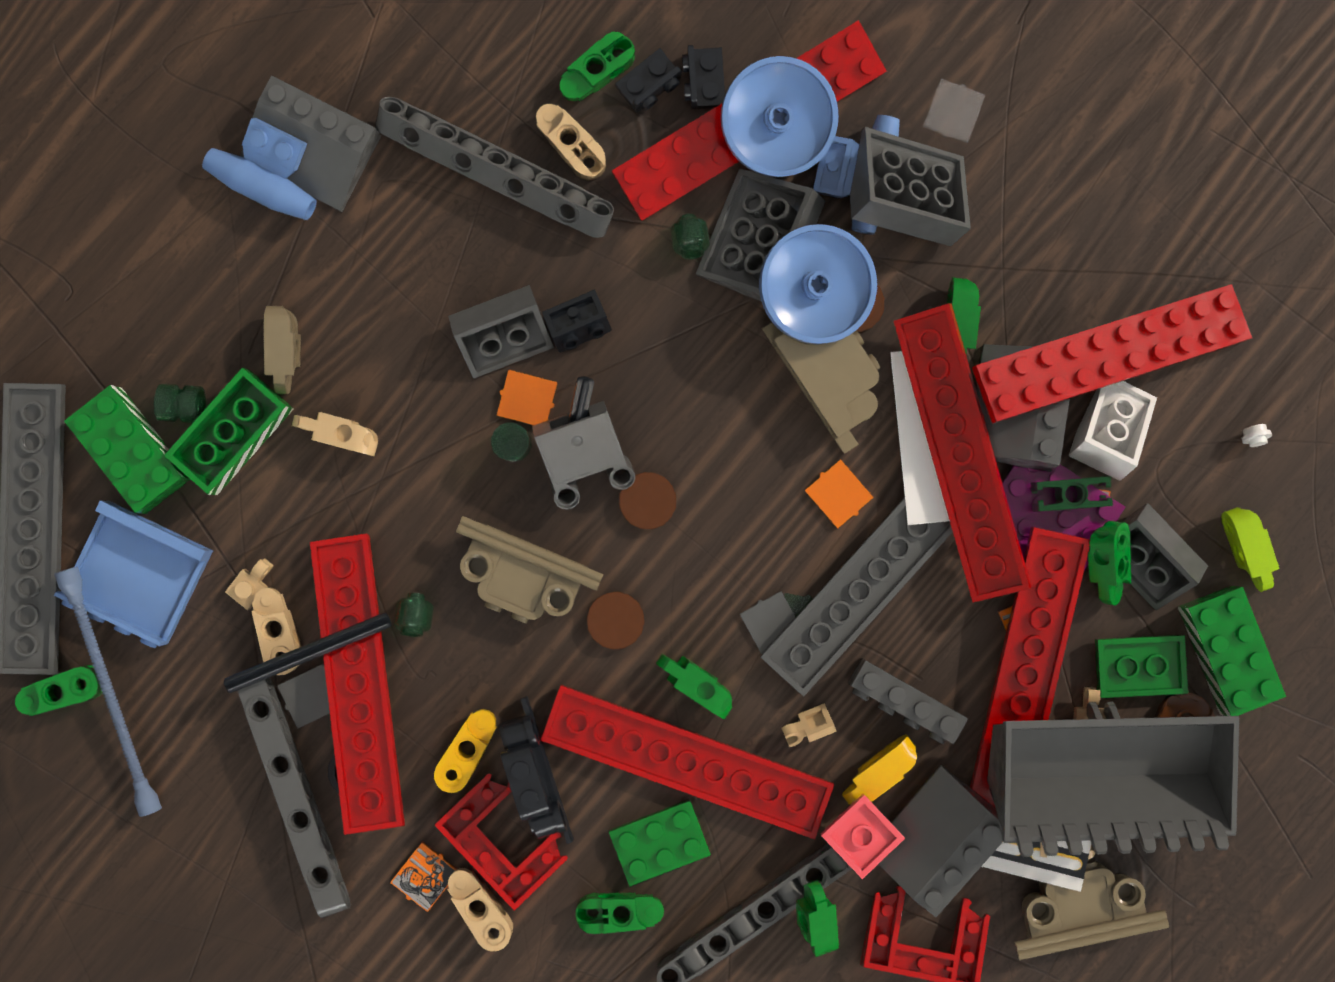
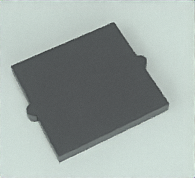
[740,591,795,654]
[277,663,330,729]

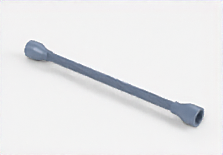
[54,566,162,817]

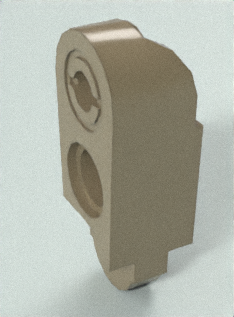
[264,306,301,394]

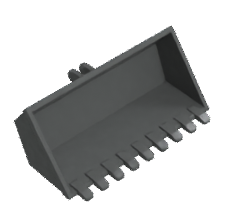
[987,702,1239,857]

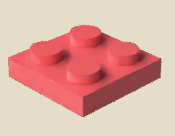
[821,794,905,879]

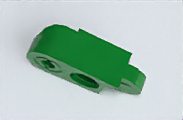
[560,32,635,101]
[947,277,981,354]
[1088,521,1131,606]
[656,654,733,719]
[15,665,103,716]
[796,880,839,957]
[575,893,664,934]

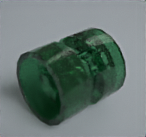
[154,384,206,423]
[491,423,532,462]

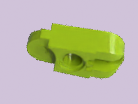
[1221,507,1280,592]

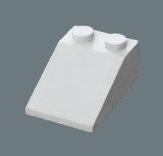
[1069,381,1157,481]

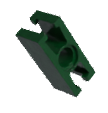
[1030,476,1113,512]

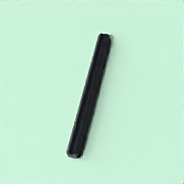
[224,613,392,693]

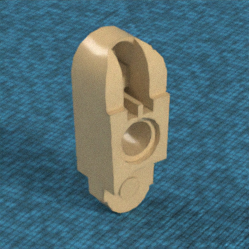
[536,104,606,181]
[292,412,378,456]
[251,587,302,675]
[447,868,513,951]

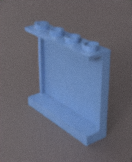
[54,501,213,648]

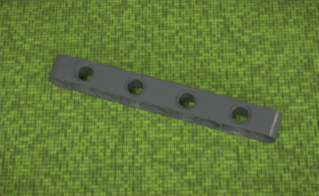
[375,97,614,238]
[235,672,351,918]
[657,843,852,982]

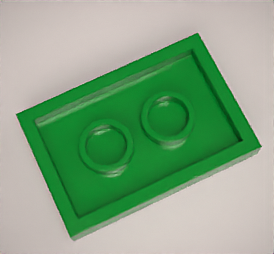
[1095,635,1188,698]
[609,799,711,887]

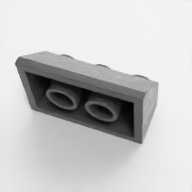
[448,285,554,379]
[1123,503,1208,610]

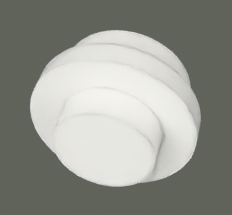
[1241,424,1272,447]

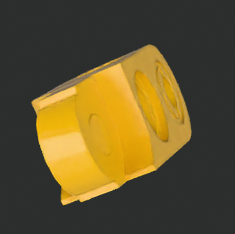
[434,709,497,793]
[842,734,917,805]

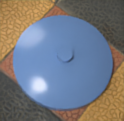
[721,56,839,177]
[759,224,877,344]

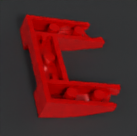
[434,773,568,911]
[860,886,990,982]

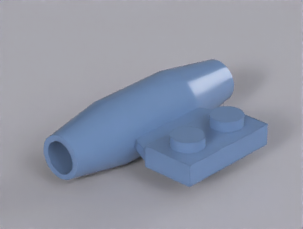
[813,115,900,235]
[202,118,317,220]

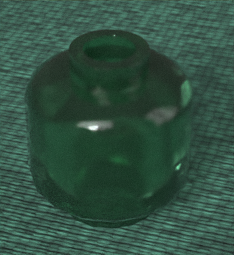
[670,214,710,260]
[394,593,434,637]

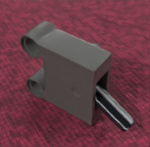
[532,376,635,509]

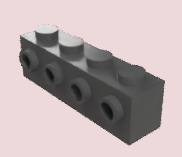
[848,658,968,745]

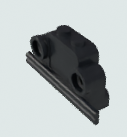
[498,696,574,844]

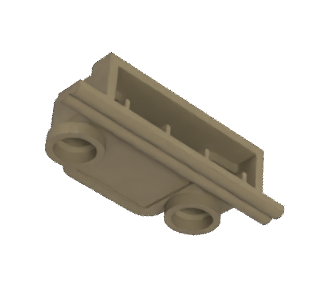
[762,323,880,454]
[456,516,604,624]
[1015,859,1169,960]

